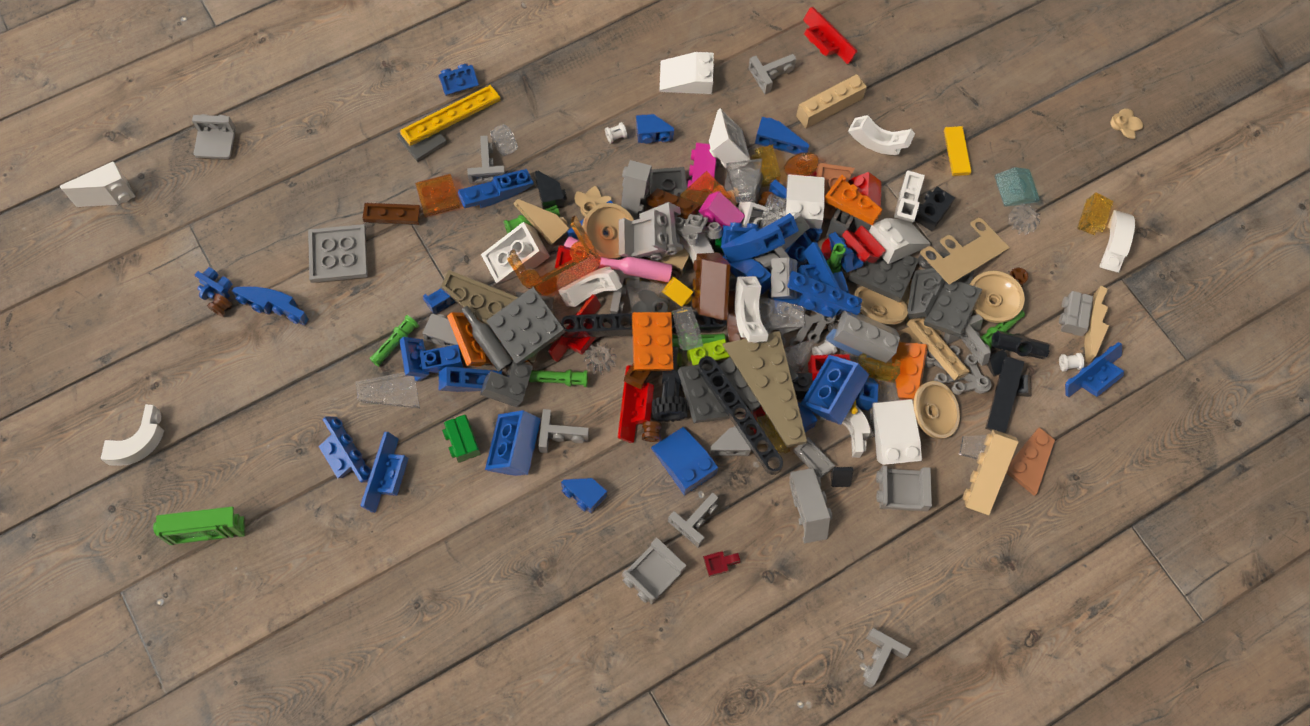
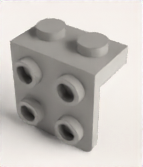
[192,114,236,159]

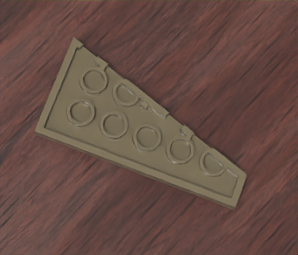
[441,270,555,365]
[722,331,807,448]

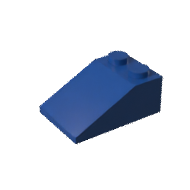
[651,427,718,495]

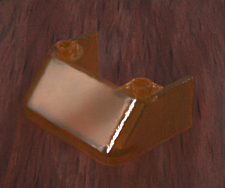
[507,215,601,296]

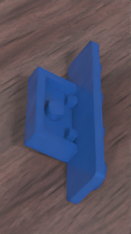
[797,242,844,315]
[787,271,862,318]
[1065,342,1124,397]
[319,416,371,483]
[361,432,409,513]

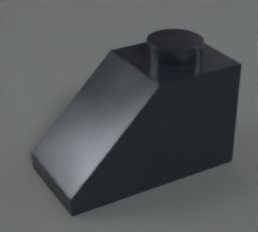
[535,171,567,209]

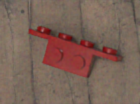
[803,7,858,64]
[548,294,605,362]
[618,365,654,443]

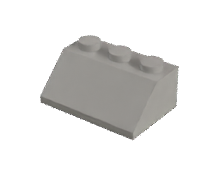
[834,310,900,363]

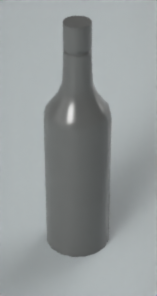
[461,306,514,372]

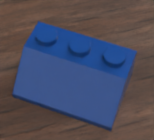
[801,355,869,425]
[485,410,541,476]

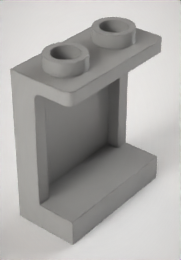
[639,202,683,261]
[619,210,667,258]
[876,465,932,512]
[622,538,686,605]

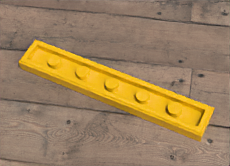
[400,85,500,146]

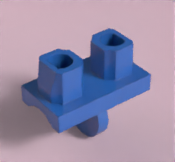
[194,267,233,300]

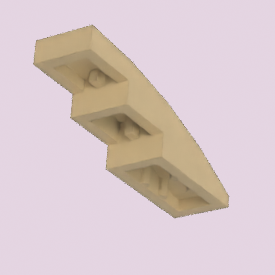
[1084,286,1109,363]

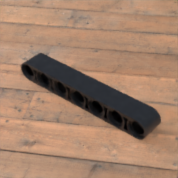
[699,356,783,475]

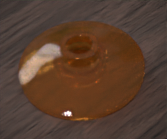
[784,152,819,176]

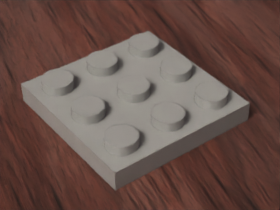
[308,224,368,283]

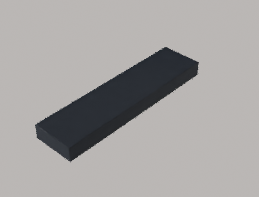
[985,356,1024,433]

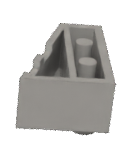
[621,160,652,220]
[789,468,832,544]

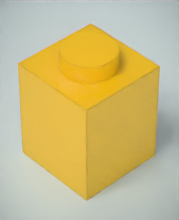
[662,277,693,307]

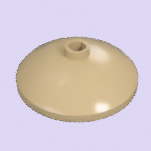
[582,203,634,259]
[970,271,1025,323]
[854,286,908,325]
[913,381,960,439]

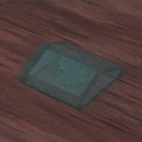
[995,167,1040,207]

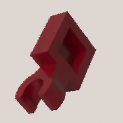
[703,551,741,577]

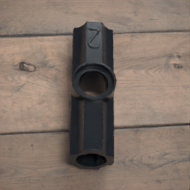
[991,330,1050,359]
[662,346,683,397]

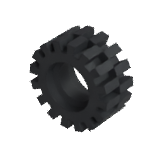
[652,396,688,422]

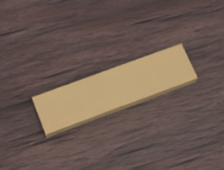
[907,317,970,381]

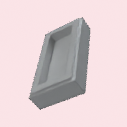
[793,437,835,479]

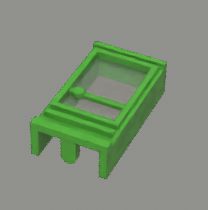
[153,507,245,545]

